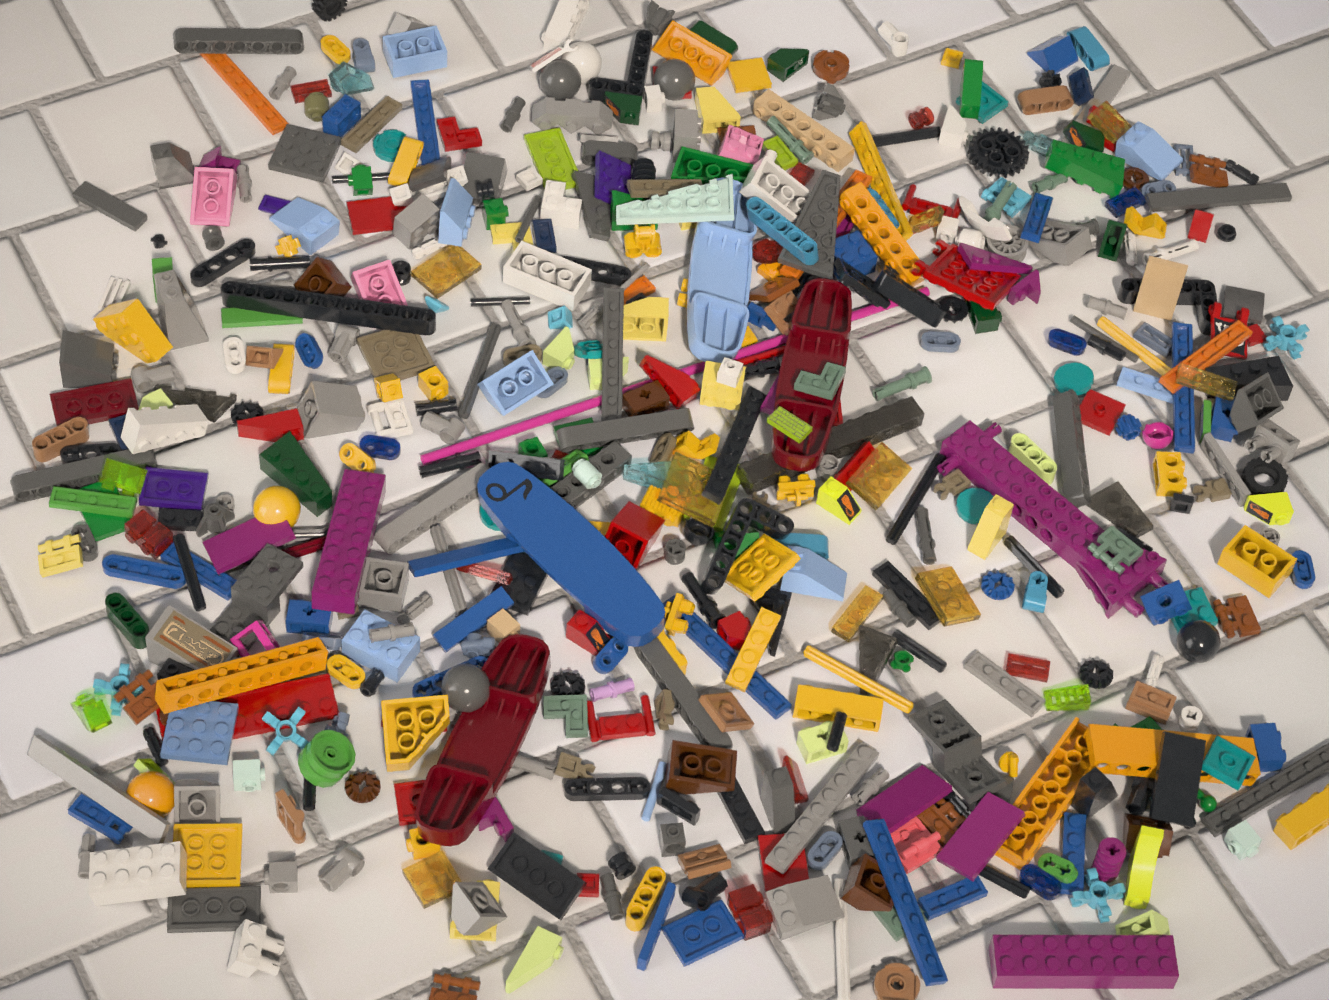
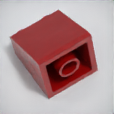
[605,501,665,570]

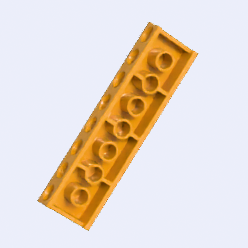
[995,717,1099,872]
[1083,724,1261,786]

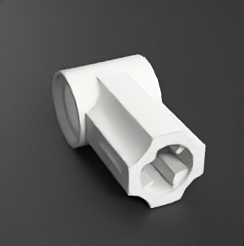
[878,21,909,57]

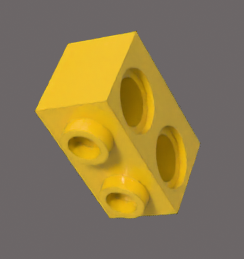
[1153,451,1187,497]

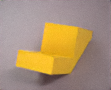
[1124,206,1167,239]
[672,431,720,460]

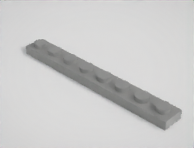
[765,742,879,874]

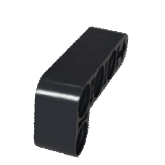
[873,265,948,328]

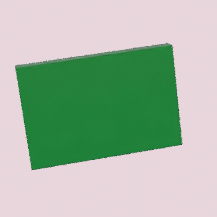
[79,477,135,542]

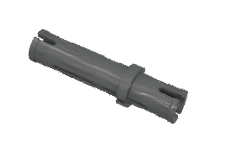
[915,507,937,565]

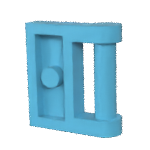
[981,177,1032,218]

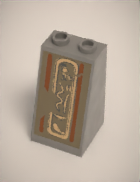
[154,270,209,351]
[145,605,239,670]

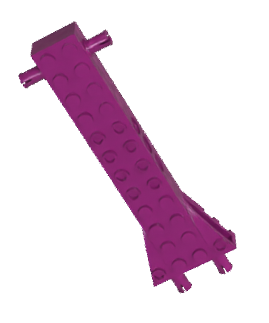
[937,420,1170,619]

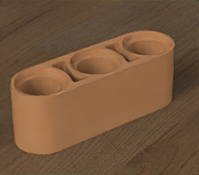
[1017,85,1074,115]
[32,417,90,462]

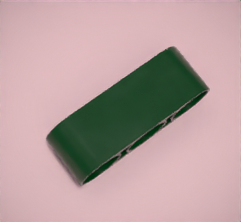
[689,20,738,55]
[105,593,149,649]

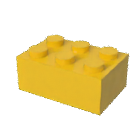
[1217,525,1297,598]

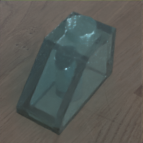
[328,61,374,95]

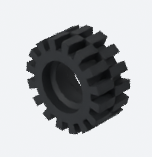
[312,0,348,22]

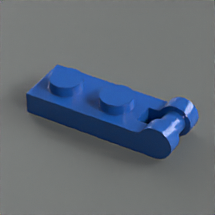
[68,793,133,844]

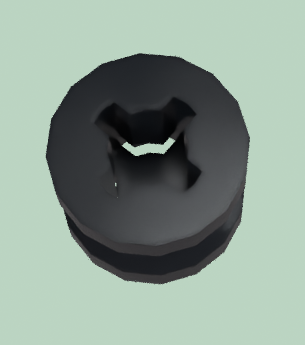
[476,179,495,201]
[392,261,411,286]
[608,852,636,880]

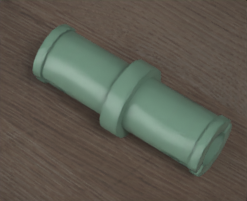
[1032,174,1068,193]

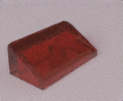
[782,755,809,804]

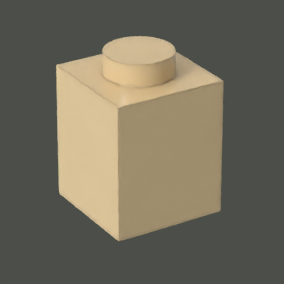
[487,609,520,643]

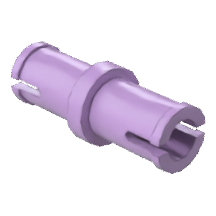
[589,678,635,702]

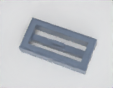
[1173,144,1194,176]
[1133,322,1172,358]

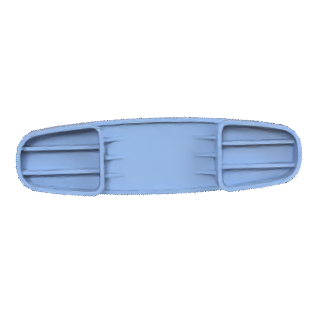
[687,177,757,363]

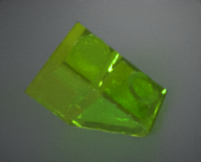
[70,693,112,733]

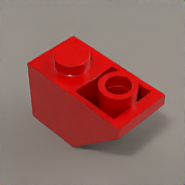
[717,611,752,651]

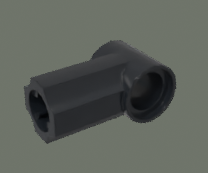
[1125,776,1155,815]
[682,872,728,911]

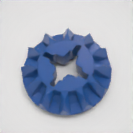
[981,570,1015,600]

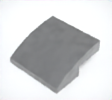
[409,156,451,192]
[1223,285,1265,324]

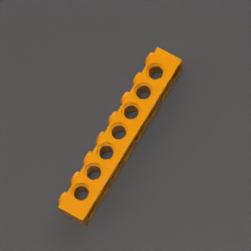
[155,637,328,714]

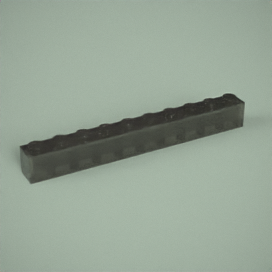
[736,396,925,495]

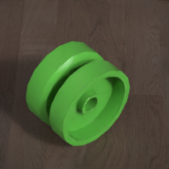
[298,730,356,788]

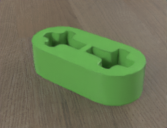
[1038,853,1078,884]

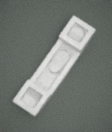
[389,165,468,206]
[959,196,1012,241]

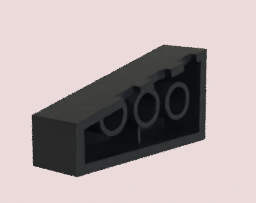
[1200,356,1293,401]

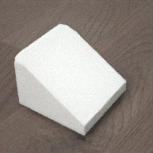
[334,152,363,175]

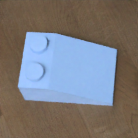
[1115,121,1183,181]
[269,197,340,255]
[780,545,847,601]

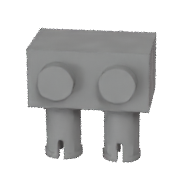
[1245,419,1300,464]

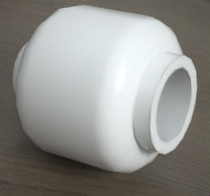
[955,228,985,249]

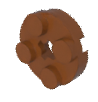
[812,50,850,84]

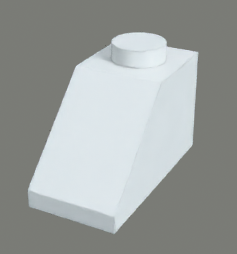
[938,105,968,149]

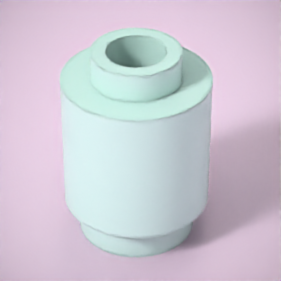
[572,459,602,489]

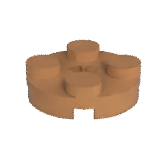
[873,963,920,1000]

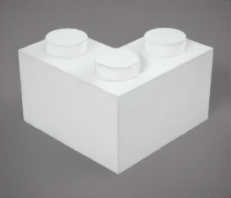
[540,180,582,229]

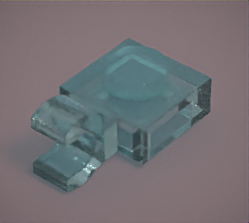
[1023,131,1053,157]

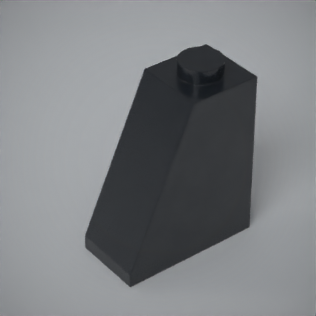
[1071,767,1118,820]

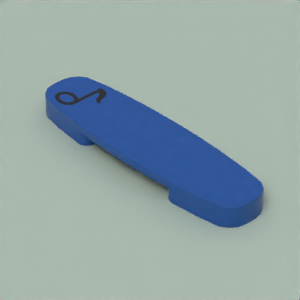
[477,462,665,647]

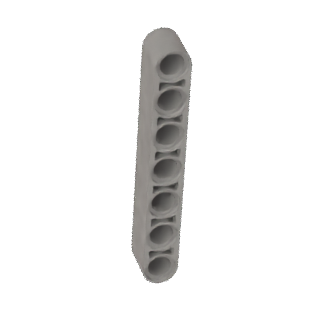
[374,462,490,554]

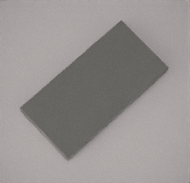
[167,886,261,933]

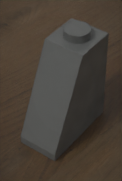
[760,766,795,834]

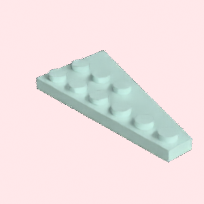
[616,174,734,225]

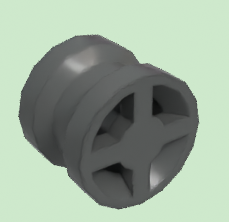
[202,226,225,251]
[664,538,686,565]

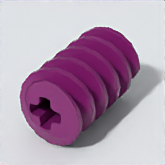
[1091,837,1126,883]

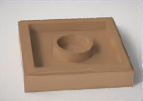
[699,692,754,732]

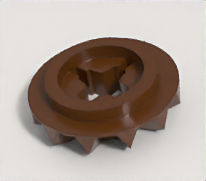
[1123,167,1149,192]
[345,770,381,803]

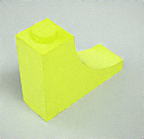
[1124,826,1164,909]

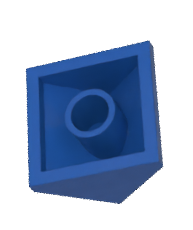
[1027,35,1078,74]

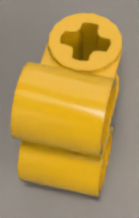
[624,224,662,258]

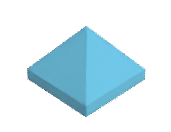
[425,296,449,313]

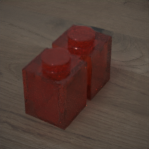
[124,509,174,560]
[727,884,773,941]

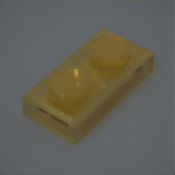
[909,206,944,234]

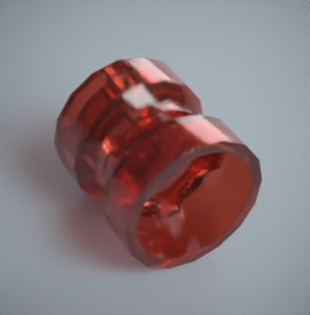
[908,107,934,130]

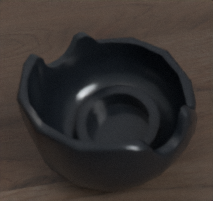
[683,515,714,546]

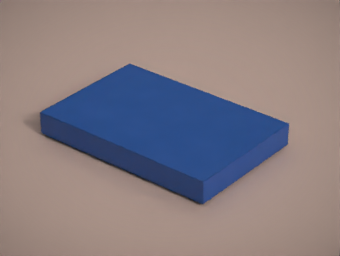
[662,899,744,967]

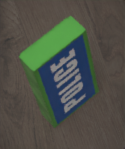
[1199,400,1212,443]

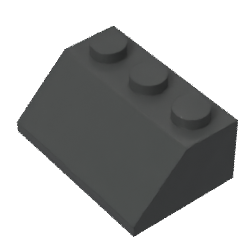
[1230,372,1284,433]

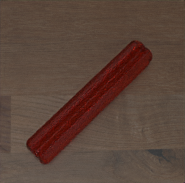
[456,563,513,585]

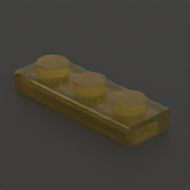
[1175,363,1237,402]
[831,585,883,642]

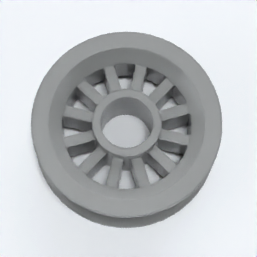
[984,224,1029,262]

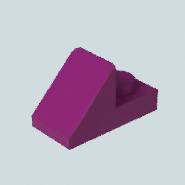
[199,146,241,174]
[1007,269,1041,305]
[479,796,514,842]

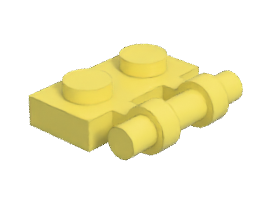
[38,534,83,577]

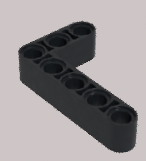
[588,30,653,104]
[1117,278,1218,336]
[701,498,794,595]

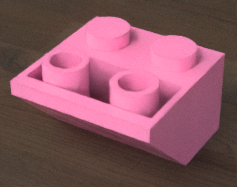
[717,125,764,165]

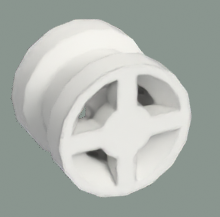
[1178,706,1202,733]

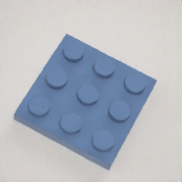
[160,701,239,765]

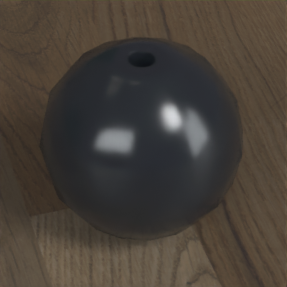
[1176,620,1221,663]

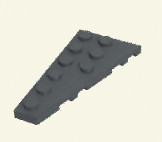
[778,170,841,280]

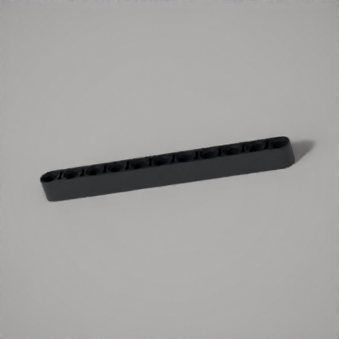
[221,281,436,335]

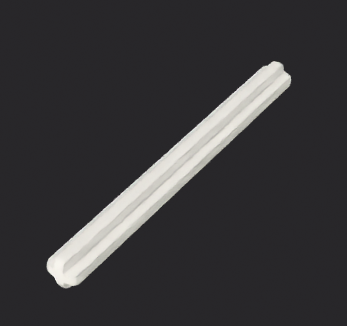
[834,878,851,1000]

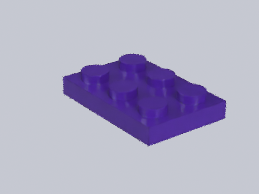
[594,151,631,205]
[138,467,209,510]

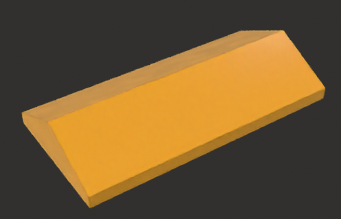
[652,20,732,86]

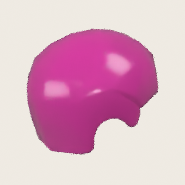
[1142,422,1173,450]

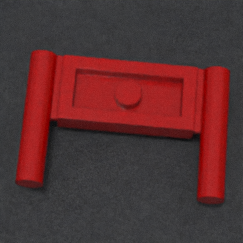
[902,184,962,223]
[587,695,656,742]

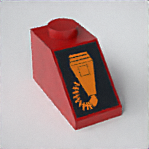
[566,609,611,656]

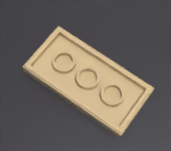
[1133,256,1188,321]

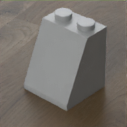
[297,381,365,439]

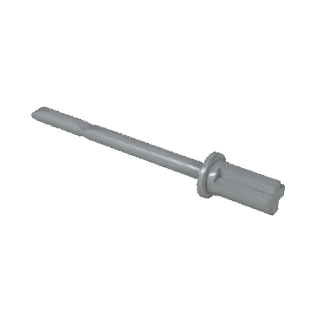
[578,262,650,330]

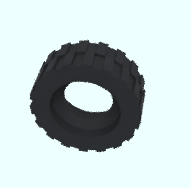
[1241,457,1288,495]

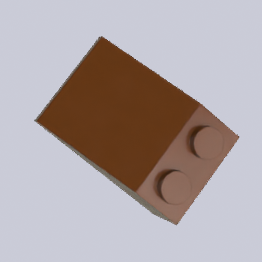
[665,740,737,795]

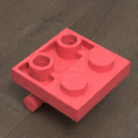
[891,816,943,874]

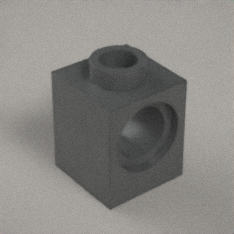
[659,822,686,857]

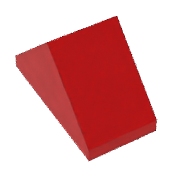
[1187,209,1214,243]

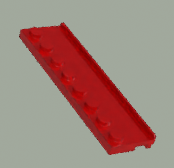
[156,674,339,742]

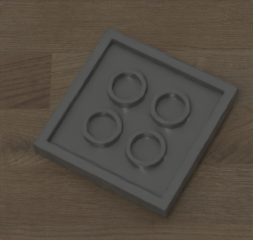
[268,124,342,183]

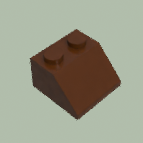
[293,257,352,297]
[1123,813,1173,858]
[840,853,894,912]

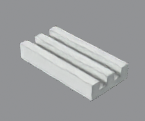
[98,277,131,311]

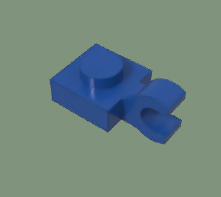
[747,302,776,331]

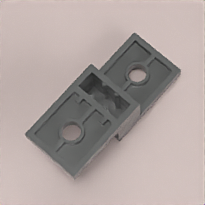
[210,543,304,654]
[909,699,1007,804]

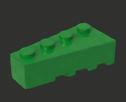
[1045,139,1125,201]
[671,146,753,185]

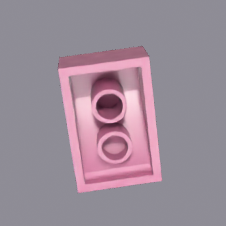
[190,167,237,227]
[350,260,408,306]

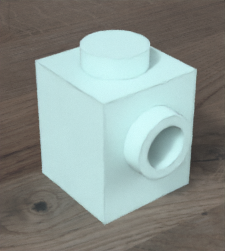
[233,759,265,792]
[1224,820,1262,860]

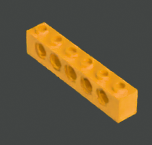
[839,182,925,287]

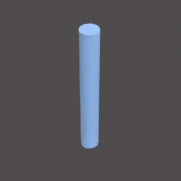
[641,762,667,821]

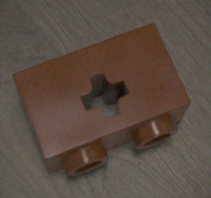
[622,380,670,417]

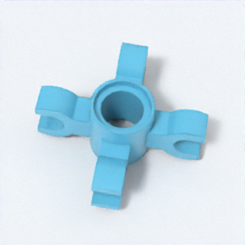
[1263,316,1310,360]
[93,663,145,716]
[262,707,309,755]
[1070,868,1126,923]

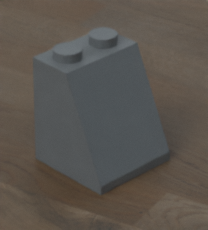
[462,152,508,208]
[59,330,119,388]

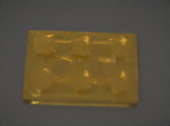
[411,245,482,299]
[845,442,913,510]
[915,566,981,627]

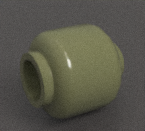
[304,92,329,122]

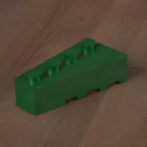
[259,431,333,517]

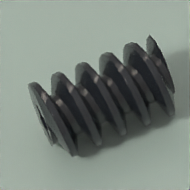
[632,158,656,200]

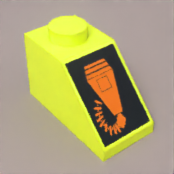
[816,477,862,525]
[1243,492,1294,525]

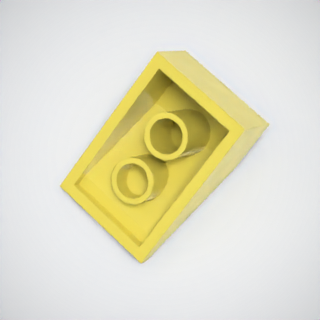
[623,297,669,342]

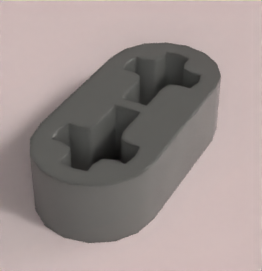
[71,524,98,562]

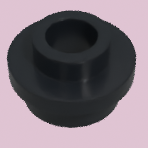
[1217,224,1236,242]

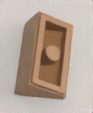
[246,346,283,369]

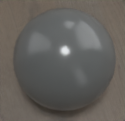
[539,59,581,101]
[654,59,695,101]
[441,663,490,712]

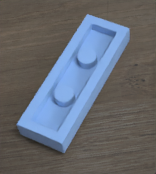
[1116,367,1173,404]

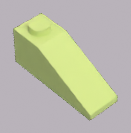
[505,926,564,994]

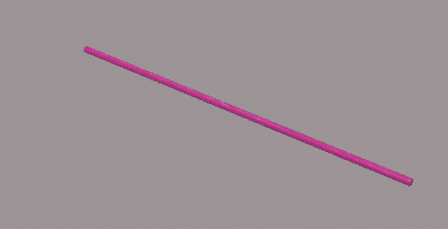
[420,287,930,465]

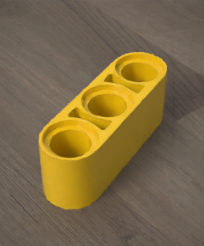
[388,136,424,187]
[268,343,295,394]
[625,866,666,932]

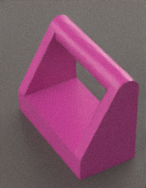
[230,620,280,658]

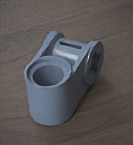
[352,38,375,74]

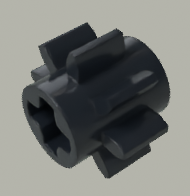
[1039,70,1062,88]

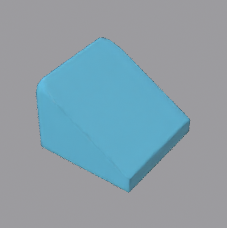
[548,306,573,329]

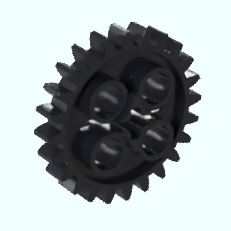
[968,127,1030,178]

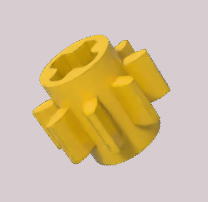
[275,235,301,257]

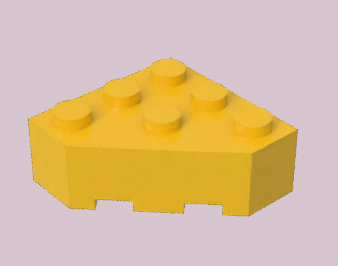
[93,298,173,363]
[381,695,450,772]

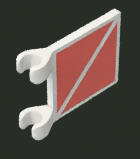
[529,36,578,72]

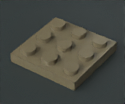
[357,330,435,381]

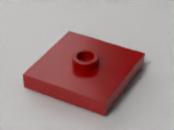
[1080,389,1126,436]

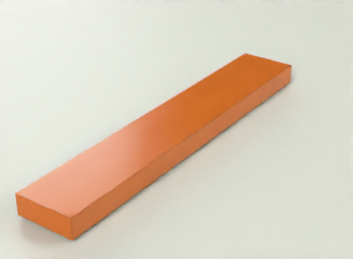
[1159,320,1253,394]

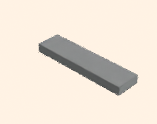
[1200,432,1251,507]
[964,651,1046,718]

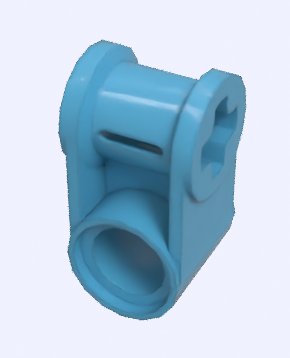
[1022,571,1048,613]

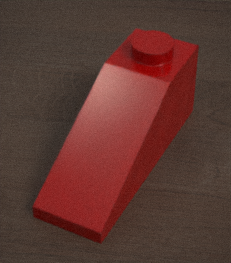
[639,355,701,409]
[237,408,304,442]

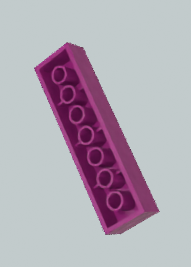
[312,469,386,615]
[989,935,1179,989]

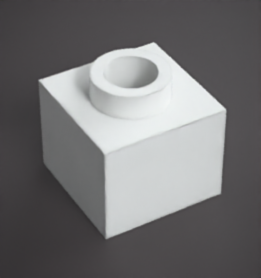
[643,85,665,113]
[936,215,960,243]
[716,357,744,388]

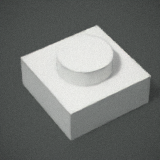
[516,167,543,191]

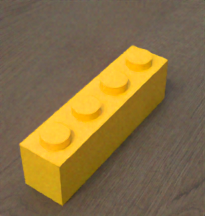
[793,684,884,732]
[1273,783,1329,850]

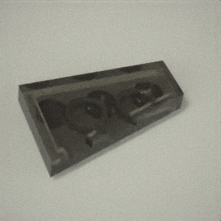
[1086,481,1153,538]

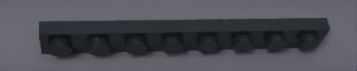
[701,386,767,505]

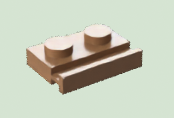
[1125,681,1177,725]
[677,844,731,879]

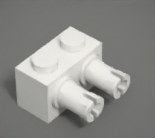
[227,919,285,978]

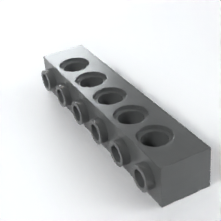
[550,441,632,509]

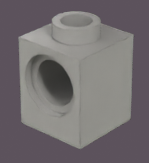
[265,861,298,893]

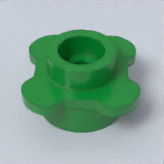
[890,651,914,673]

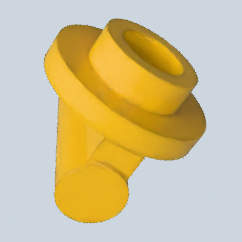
[998,751,1019,777]

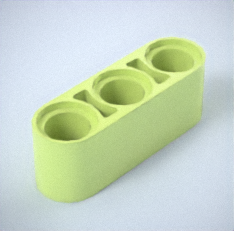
[1008,433,1057,485]

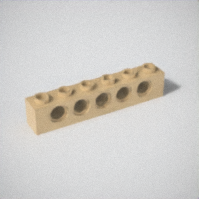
[753,89,855,172]

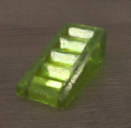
[1043,684,1091,711]

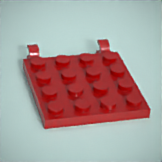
[911,239,1021,310]

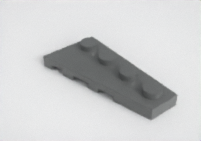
[572,171,610,242]

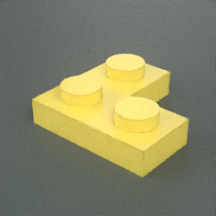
[490,222,534,251]

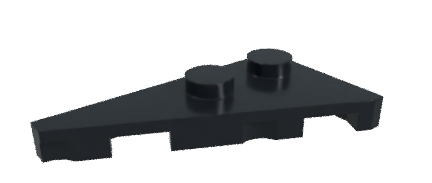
[755,587,792,657]

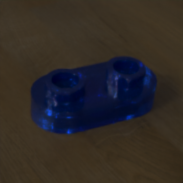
[1047,329,1087,356]
[360,435,401,460]
[1019,864,1062,900]

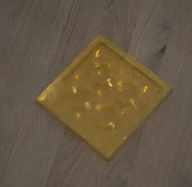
[657,452,729,528]

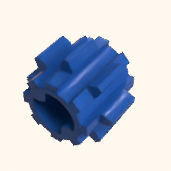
[1115,414,1142,441]

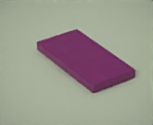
[202,518,296,575]
[856,765,952,834]
[936,792,1025,881]

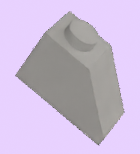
[387,13,428,35]

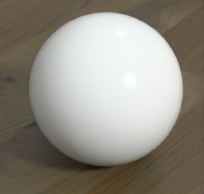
[560,42,602,84]

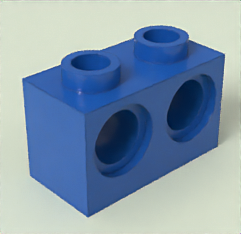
[322,94,361,137]

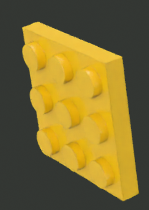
[725,533,801,602]
[173,823,243,888]

